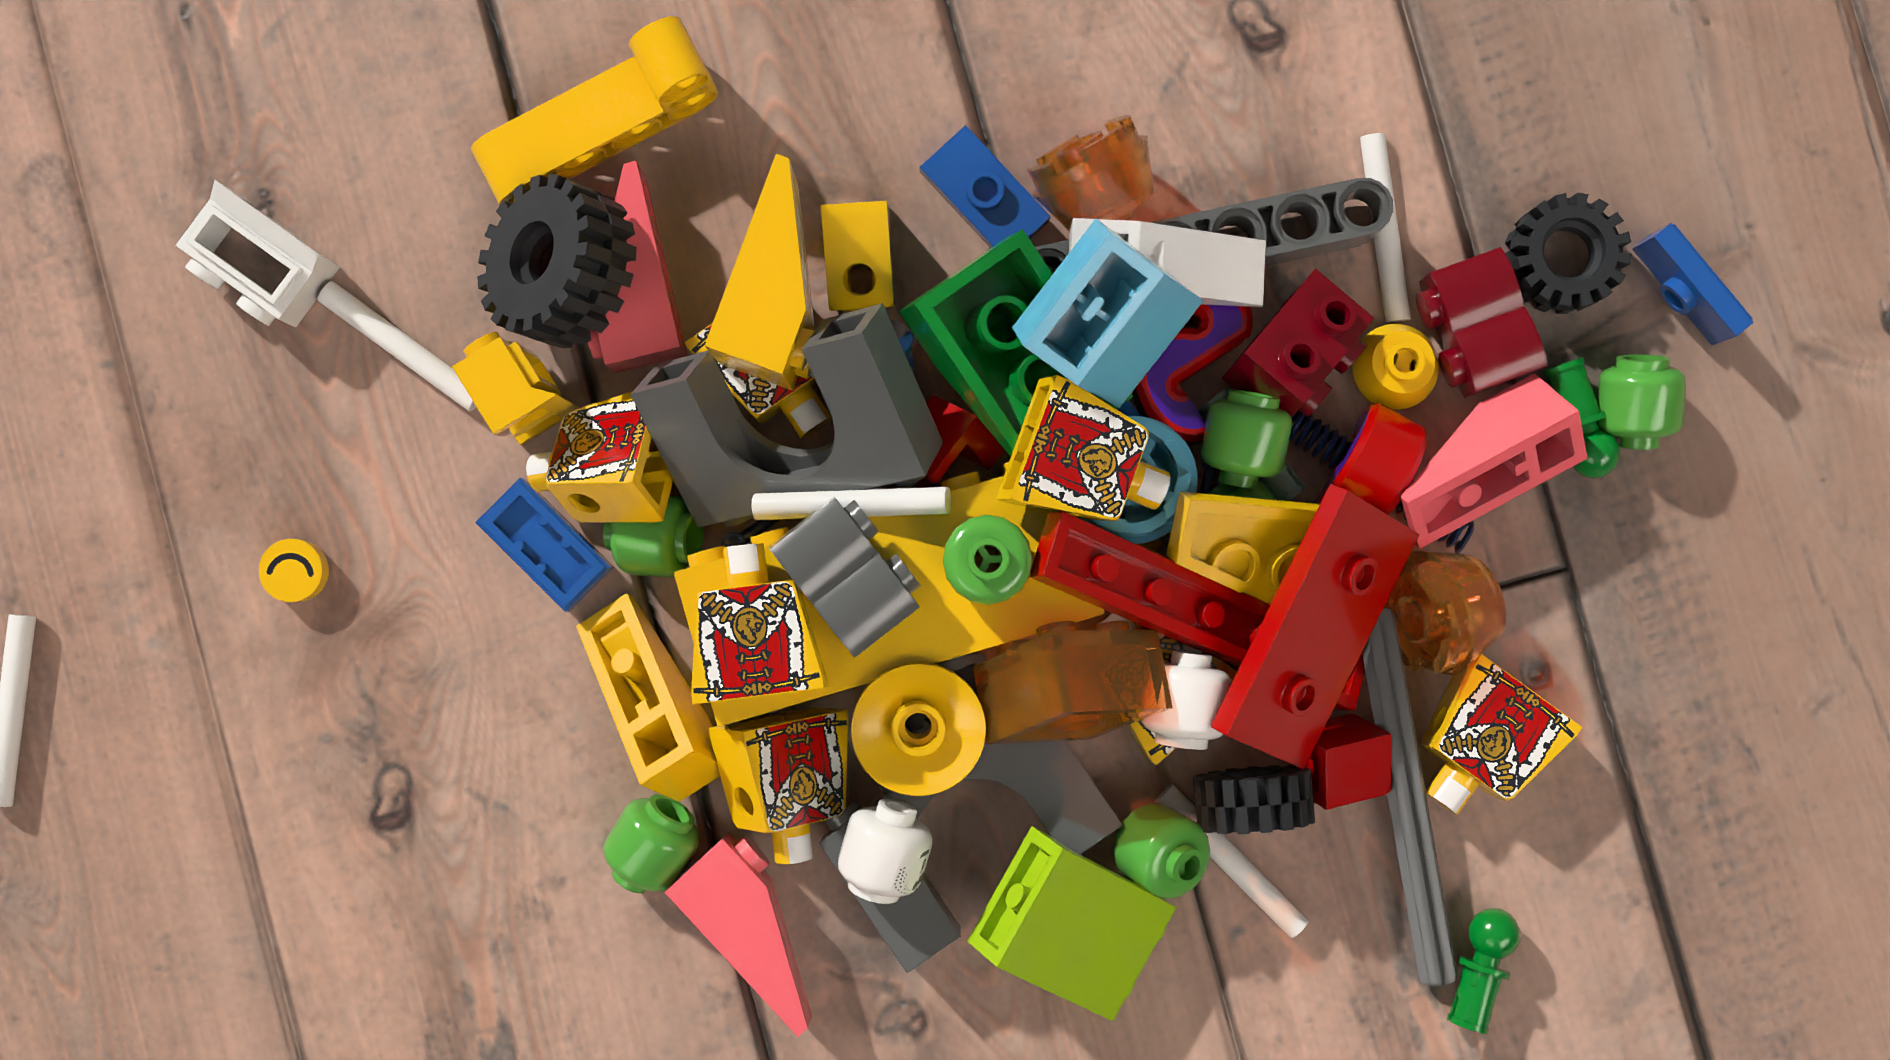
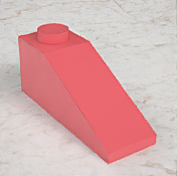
[588,161,688,373]
[1401,373,1588,549]
[665,832,812,1037]

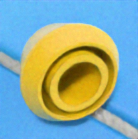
[1352,324,1439,410]

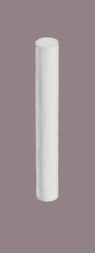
[1360,133,1411,323]
[317,281,476,412]
[752,487,952,520]
[0,614,36,807]
[1155,784,1309,938]

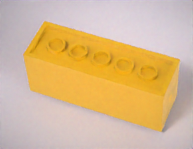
[673,462,1105,727]

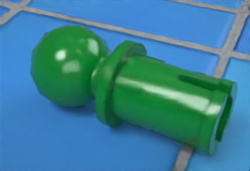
[1542,357,1620,479]
[1446,908,1521,1034]

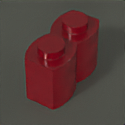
[1415,247,1548,398]

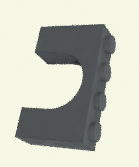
[630,303,943,527]
[819,691,1122,973]

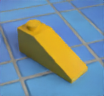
[576,593,720,802]

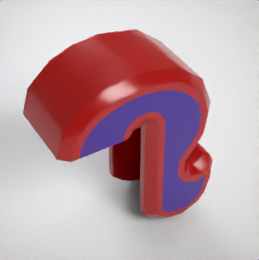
[1131,304,1253,447]
[1313,402,1428,515]

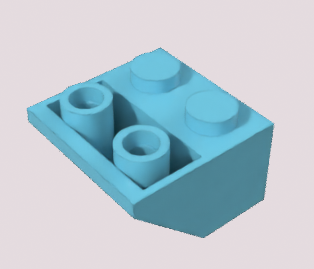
[1012,218,1203,408]

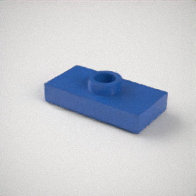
[919,125,1051,248]
[1632,223,1754,345]
[475,477,614,612]

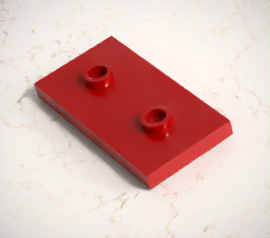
[1211,484,1420,769]

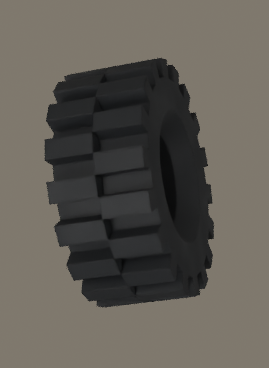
[477,174,637,348]

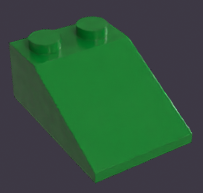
[898,229,1133,456]

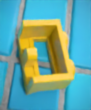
[452,332,580,446]

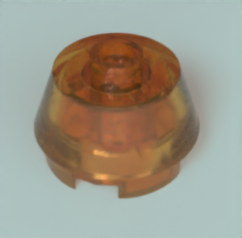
[1027,115,1154,232]
[1388,551,1506,675]

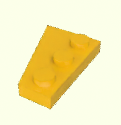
[1166,491,1320,605]

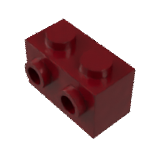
[1222,268,1374,417]

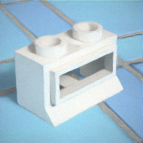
[175,180,340,327]

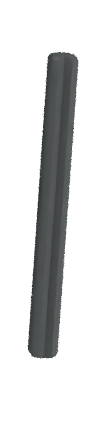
[1362,607,1458,986]

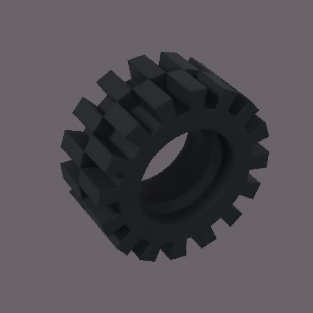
[1505,192,1632,314]
[1193,765,1315,834]

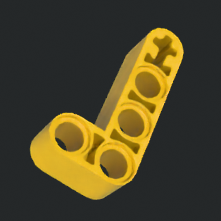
[471,16,718,206]

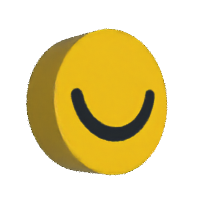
[259,539,329,602]

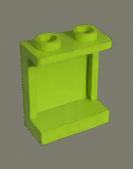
[967,826,1177,1022]

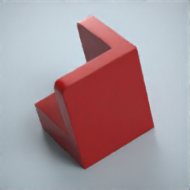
[913,394,1005,488]
[1290,714,1391,810]

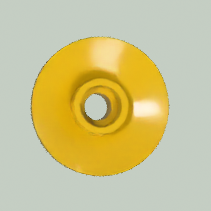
[851,662,986,796]

